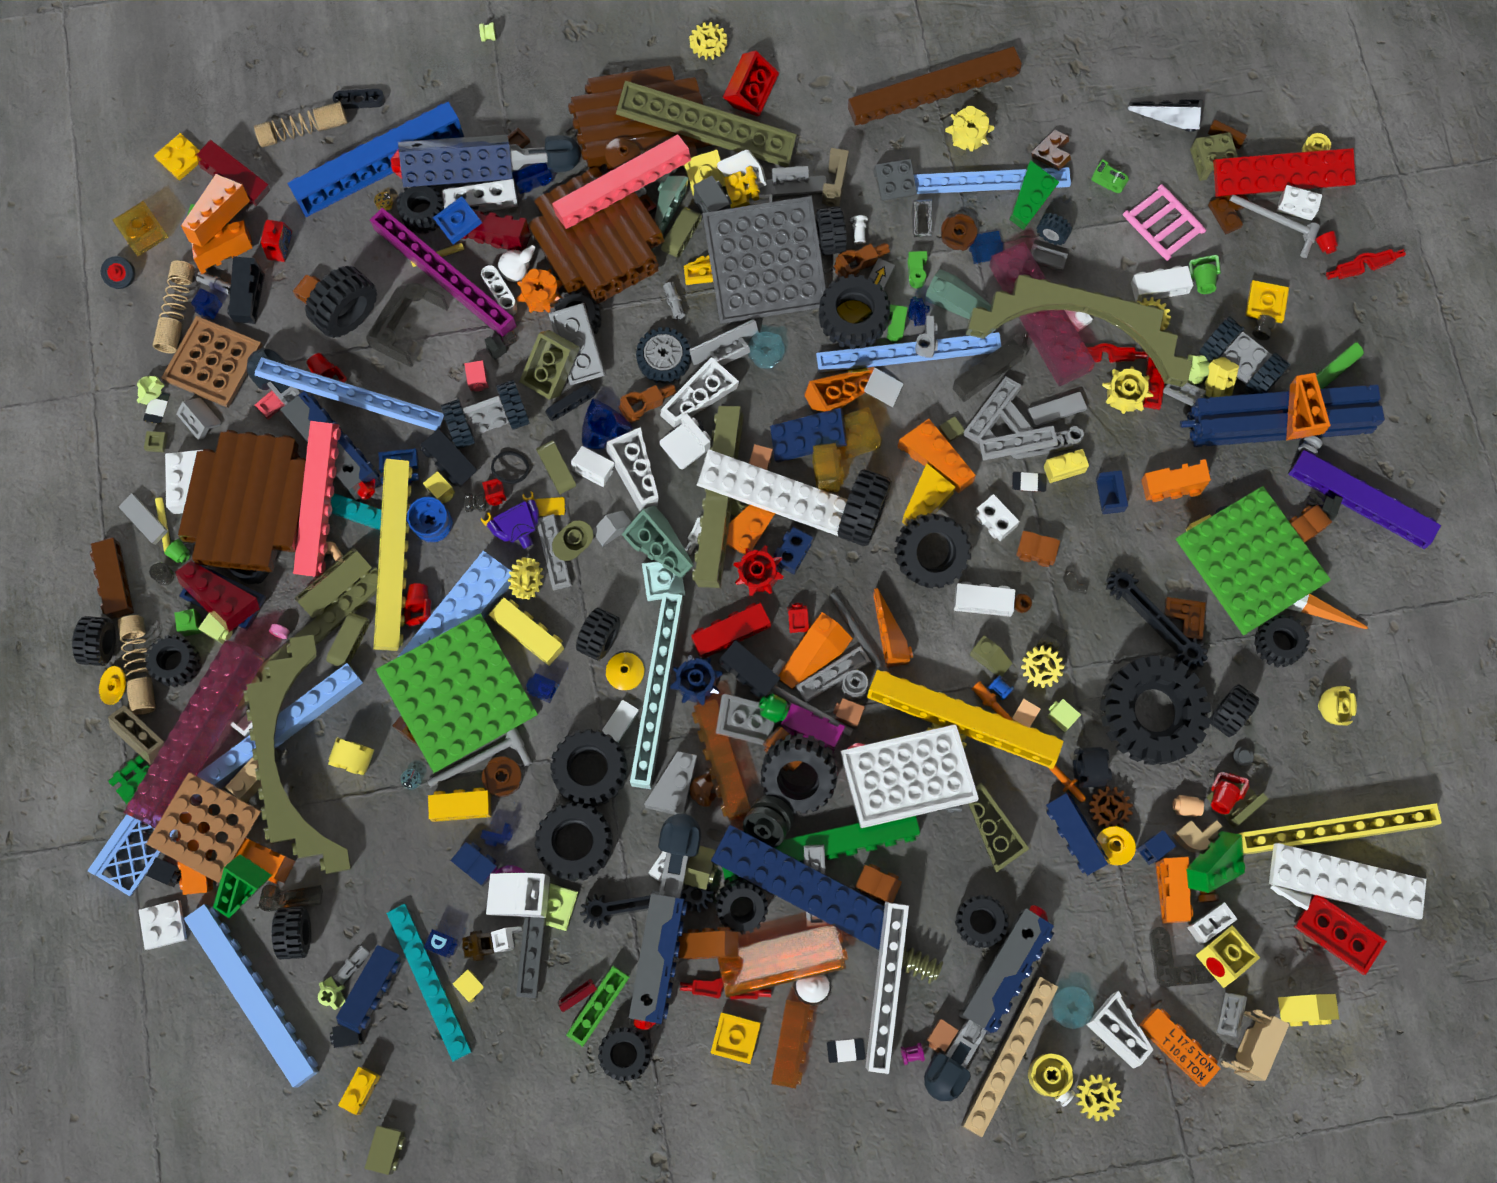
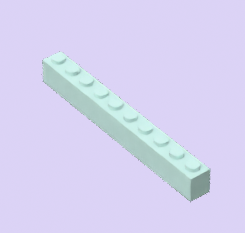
[630,592,683,789]

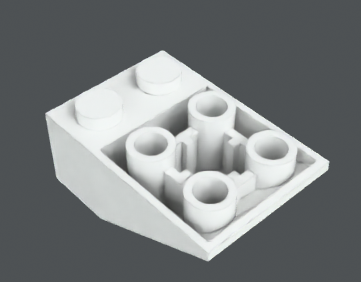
[486,873,550,918]

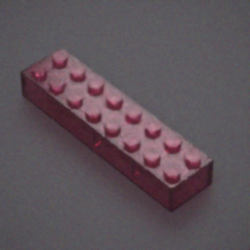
[989,242,1095,387]

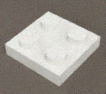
[139,900,187,950]

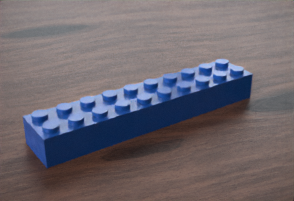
[287,102,464,217]

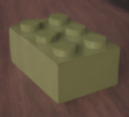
[519,330,580,400]

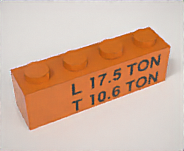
[1138,1008,1221,1087]

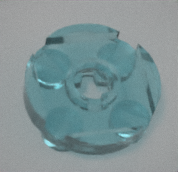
[748,332,785,368]
[1051,987,1094,1029]

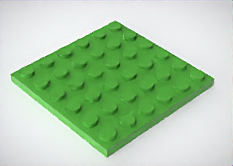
[1176,486,1331,636]
[376,613,538,773]

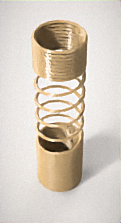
[254,101,348,148]
[153,260,195,353]
[118,615,156,714]

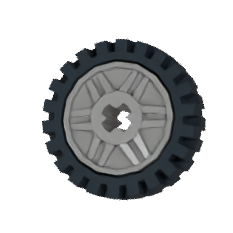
[636,327,691,384]

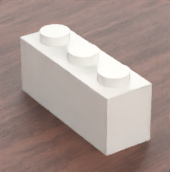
[1131,266,1193,302]
[954,582,1015,617]

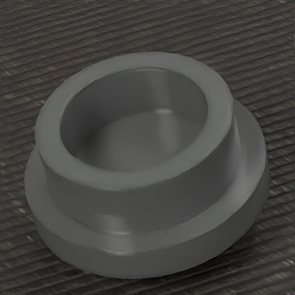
[1233,747,1254,767]

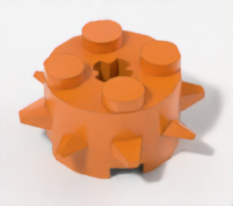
[516,269,564,313]

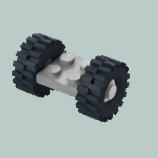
[1199,316,1290,394]
[441,380,530,449]

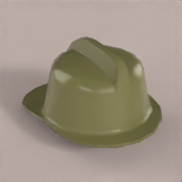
[552,520,593,561]

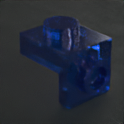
[480,823,513,847]

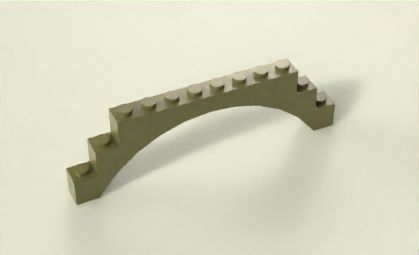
[966,275,1192,387]
[243,634,350,874]

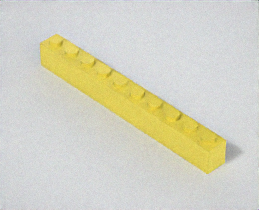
[373,459,412,651]
[1239,803,1442,855]

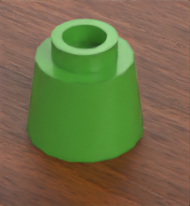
[164,539,190,564]

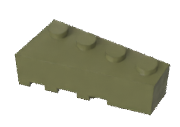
[968,783,1029,873]

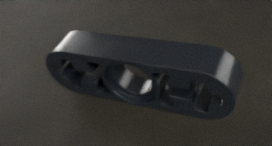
[333,89,385,109]
[545,384,596,421]

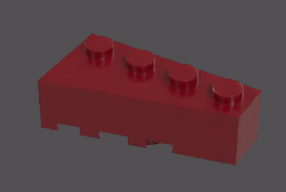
[196,139,270,206]
[462,210,531,252]
[175,561,260,632]

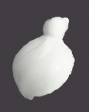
[498,245,535,282]

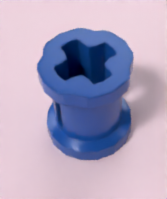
[988,675,1014,701]

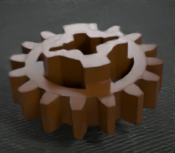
[1088,787,1133,829]

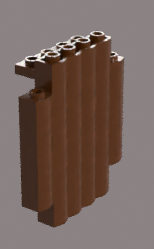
[568,65,712,172]
[528,167,665,304]
[178,430,306,572]

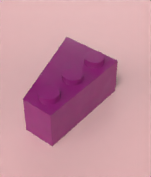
[781,704,845,754]

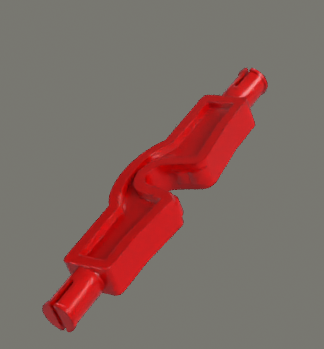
[1326,249,1406,280]
[1063,343,1147,363]
[680,978,771,1000]

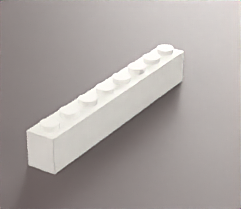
[865,902,909,1074]

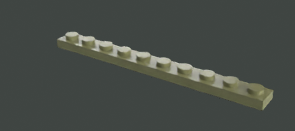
[226,567,378,710]

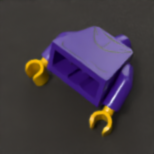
[480,491,539,549]

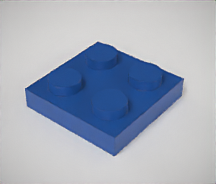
[433,196,482,245]

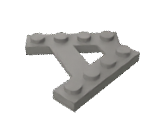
[963,376,1058,461]

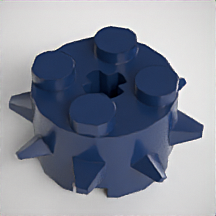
[670,655,723,705]

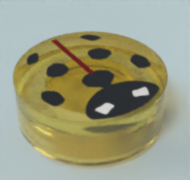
[374,192,393,211]

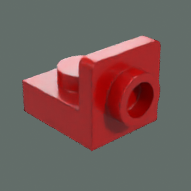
[787,603,809,633]

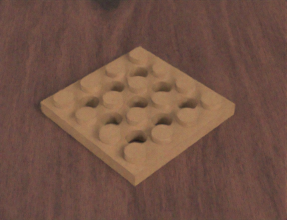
[161,316,263,408]
[146,772,261,883]

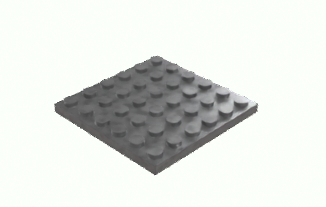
[702,196,826,324]

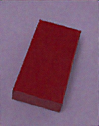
[557,979,597,1013]

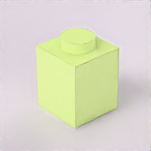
[198,613,233,644]
[1047,699,1081,732]

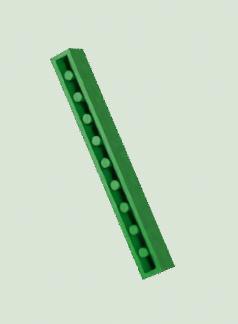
[722,816,920,882]

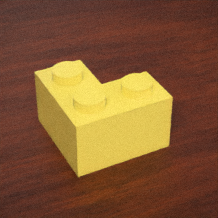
[1278,994,1339,1027]

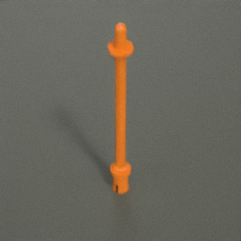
[971,681,1086,802]

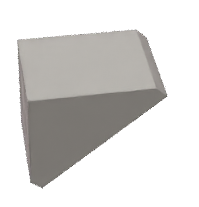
[593,511,631,547]

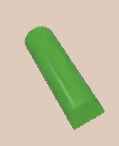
[1316,342,1364,389]
[566,966,630,1047]

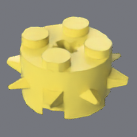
[945,106,994,152]
[1102,366,1153,414]

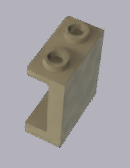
[822,148,849,207]

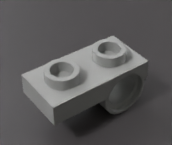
[915,316,938,358]

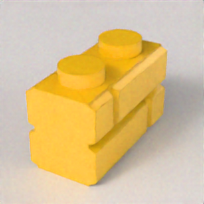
[338,1067,381,1115]

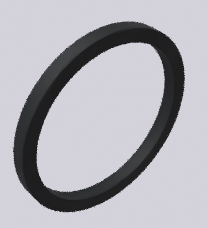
[491,451,529,484]

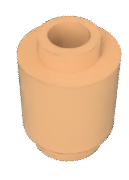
[1172,795,1204,817]

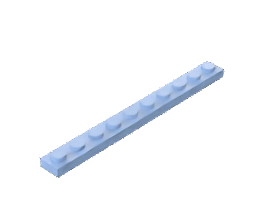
[914,167,1071,194]
[816,332,1002,373]
[255,357,444,431]

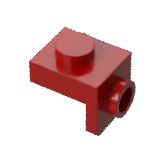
[482,478,507,506]

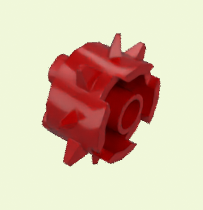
[733,546,784,596]

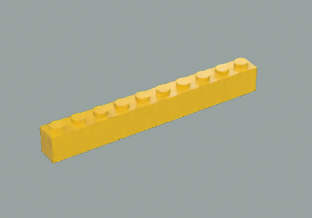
[867,670,1064,769]

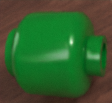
[758,694,789,723]

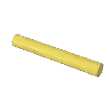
[411,243,464,267]
[155,498,171,552]

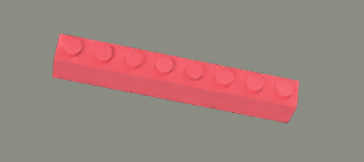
[552,135,691,229]
[293,421,341,577]

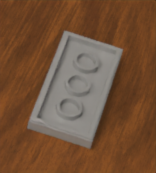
[548,303,606,385]

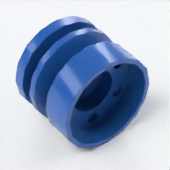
[407,497,453,543]

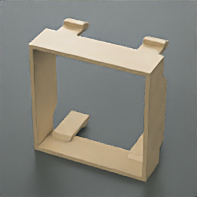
[1220,1010,1289,1081]

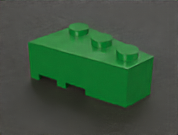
[1009,160,1059,230]
[1186,831,1245,893]
[213,854,272,918]

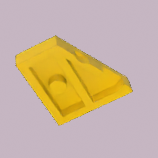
[684,255,713,285]

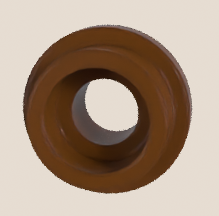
[1014,594,1032,613]

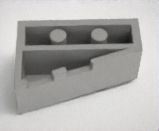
[644,751,698,815]

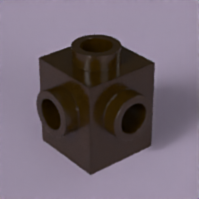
[462,930,495,961]

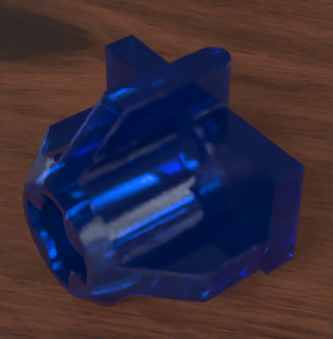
[907,296,930,327]

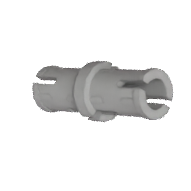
[196,272,231,295]
[663,282,685,320]
[333,945,371,985]

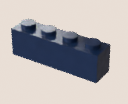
[1046,793,1111,876]
[336,945,402,1034]

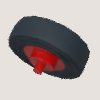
[100,256,135,289]

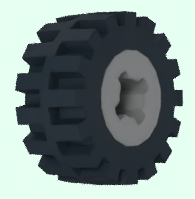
[1036,213,1072,245]

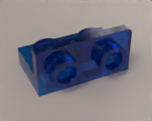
[512,162,553,194]

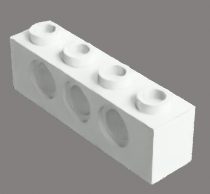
[442,179,519,212]

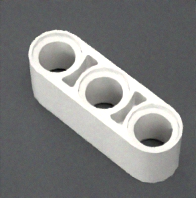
[481,265,518,316]

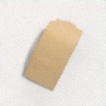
[1172,821,1223,852]

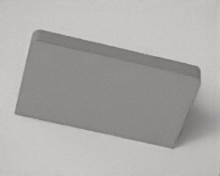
[177,398,222,440]

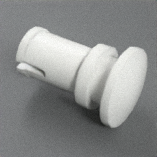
[850,215,868,245]

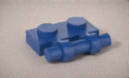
[378,448,419,484]

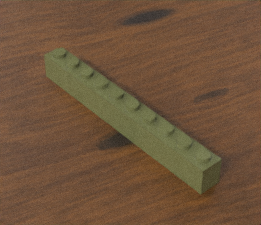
[692,406,744,588]

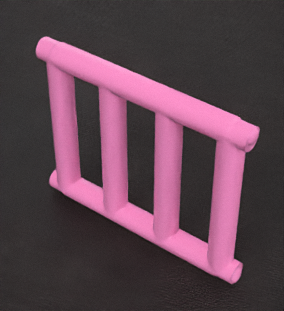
[1123,184,1206,261]

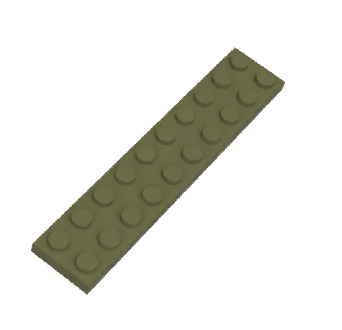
[616,80,797,167]

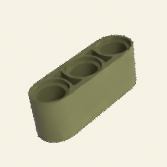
[661,207,702,258]
[536,440,577,495]
[326,612,370,668]

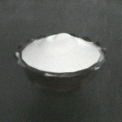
[793,972,833,1006]

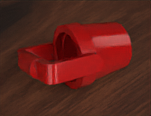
[306,353,347,383]
[404,583,431,626]
[1211,772,1250,814]

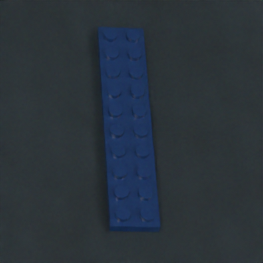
[711,824,908,950]

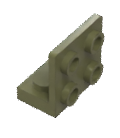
[1190,133,1238,181]
[1207,772,1268,828]

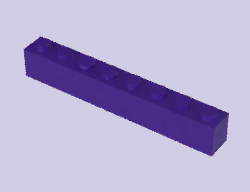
[1288,450,1441,549]

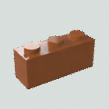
[678,927,738,960]

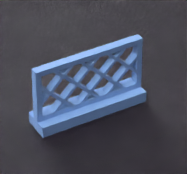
[88,802,176,897]

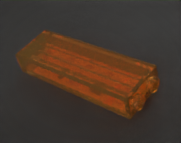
[718,924,848,998]

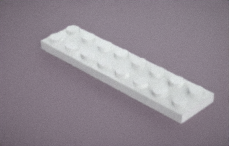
[697,450,848,536]
[1269,843,1426,919]

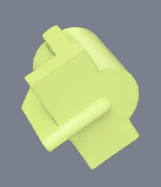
[1188,355,1210,385]
[137,376,164,405]
[318,976,346,1010]

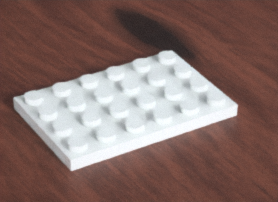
[840,724,979,828]

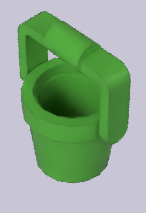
[1189,255,1221,294]

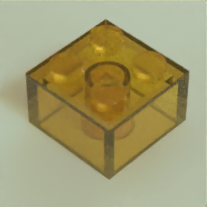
[113,201,169,256]
[841,407,882,459]
[812,443,844,492]

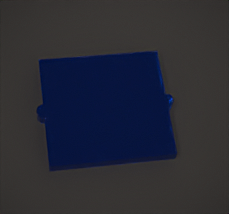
[969,231,1005,264]

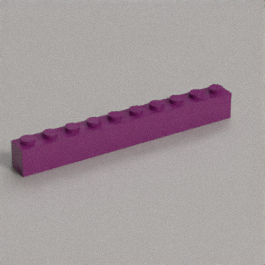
[370,208,517,339]

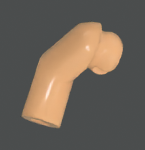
[326,542,343,561]

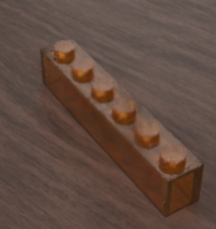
[692,699,751,821]

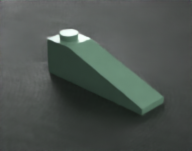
[651,176,689,251]
[925,269,991,319]
[622,506,694,578]

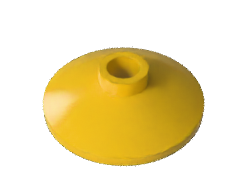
[606,652,644,691]
[99,666,126,705]
[1097,826,1136,865]

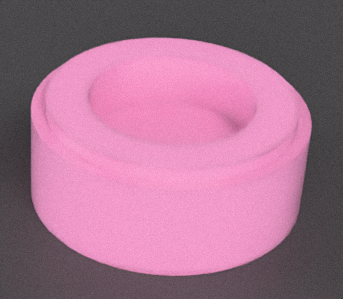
[269,624,290,639]

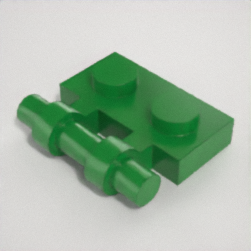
[108,755,161,806]

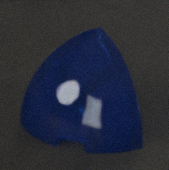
[582,398,633,449]

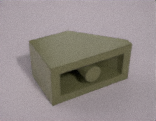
[970,635,1012,677]

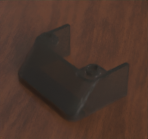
[366,283,448,368]

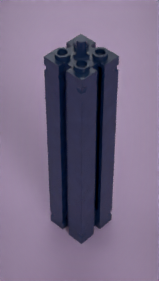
[1180,385,1385,447]

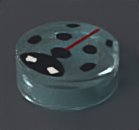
[401,769,422,790]

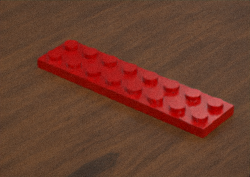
[1213,148,1356,197]

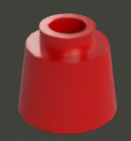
[1315,231,1338,255]

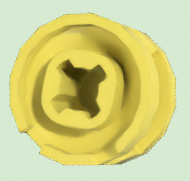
[1302,133,1331,152]

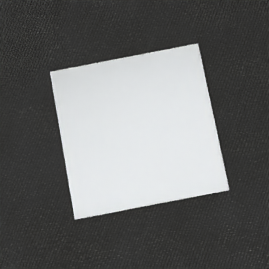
[864,368,903,407]

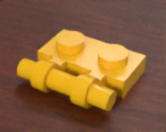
[724,166,760,209]

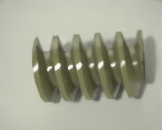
[901,945,944,984]

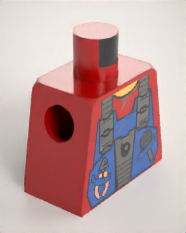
[261,220,292,262]

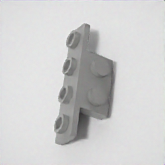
[759,166,826,196]
[690,319,759,366]

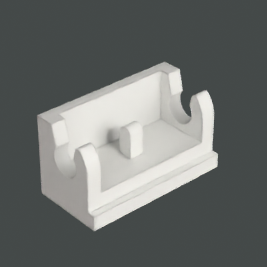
[571,446,614,487]

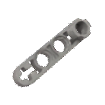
[1011,426,1084,459]

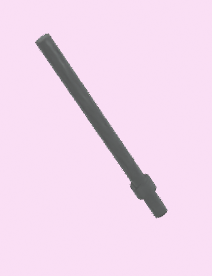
[830,592,891,674]

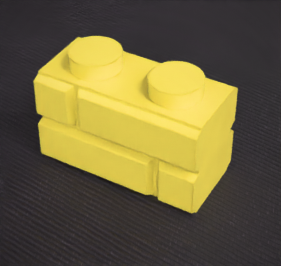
[1205,357,1239,398]
[1044,449,1089,483]

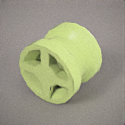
[479,22,496,42]

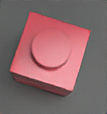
[464,360,489,391]

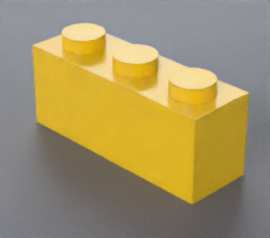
[428,788,492,822]

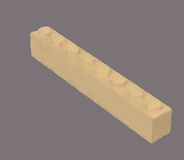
[961,977,1058,1137]

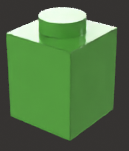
[174,609,203,637]

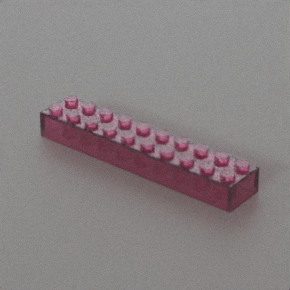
[124,640,265,828]

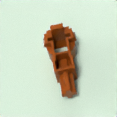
[834,243,890,278]
[618,383,676,423]

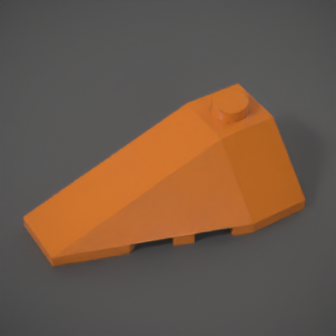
[804,367,874,411]
[873,588,913,667]
[778,612,853,689]

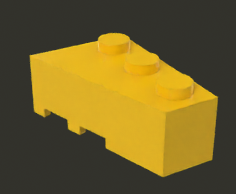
[902,464,955,526]

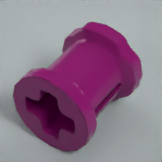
[900,1043,925,1065]

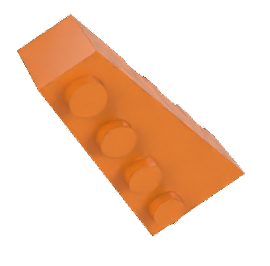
[181,174,250,247]
[898,419,976,493]
[176,808,213,895]

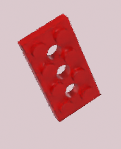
[1293,895,1387,975]

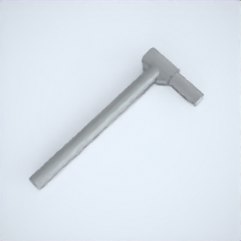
[1229,194,1320,258]
[766,659,853,736]
[427,728,532,787]

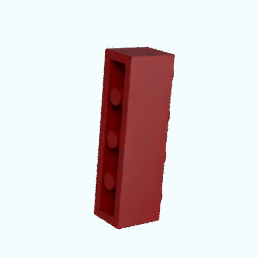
[691,603,771,660]

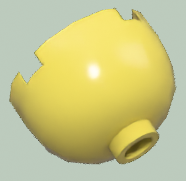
[1318,686,1357,726]

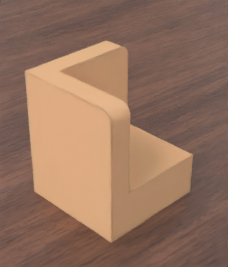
[1012,699,1040,728]

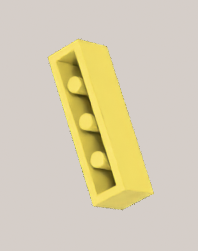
[489,598,564,666]

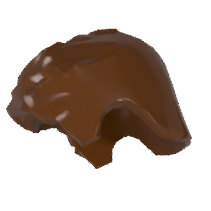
[690,772,717,807]

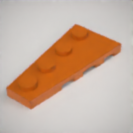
[727,505,775,555]

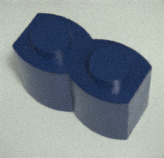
[450,842,498,886]

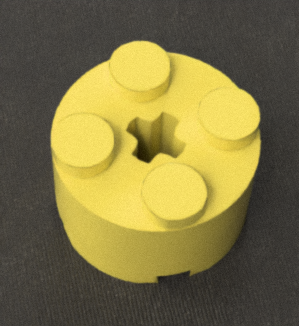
[328,737,374,775]
[1028,1054,1073,1097]

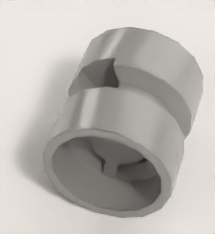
[842,670,868,700]

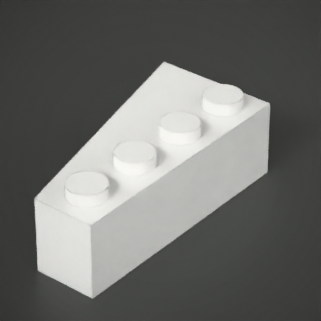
[660,357,739,428]
[606,427,659,512]

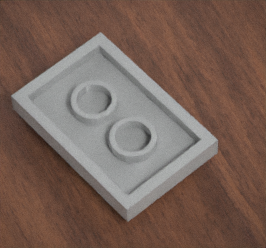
[716,694,774,745]

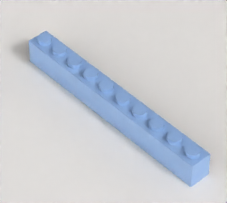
[193,663,363,802]
[184,904,319,1087]

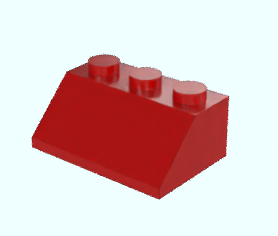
[723,51,779,116]

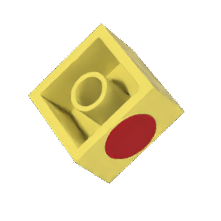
[1196,925,1260,988]

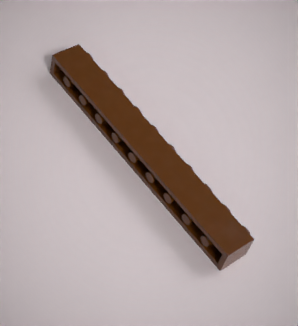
[848,46,1022,126]

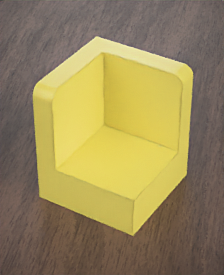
[453,970,484,1003]

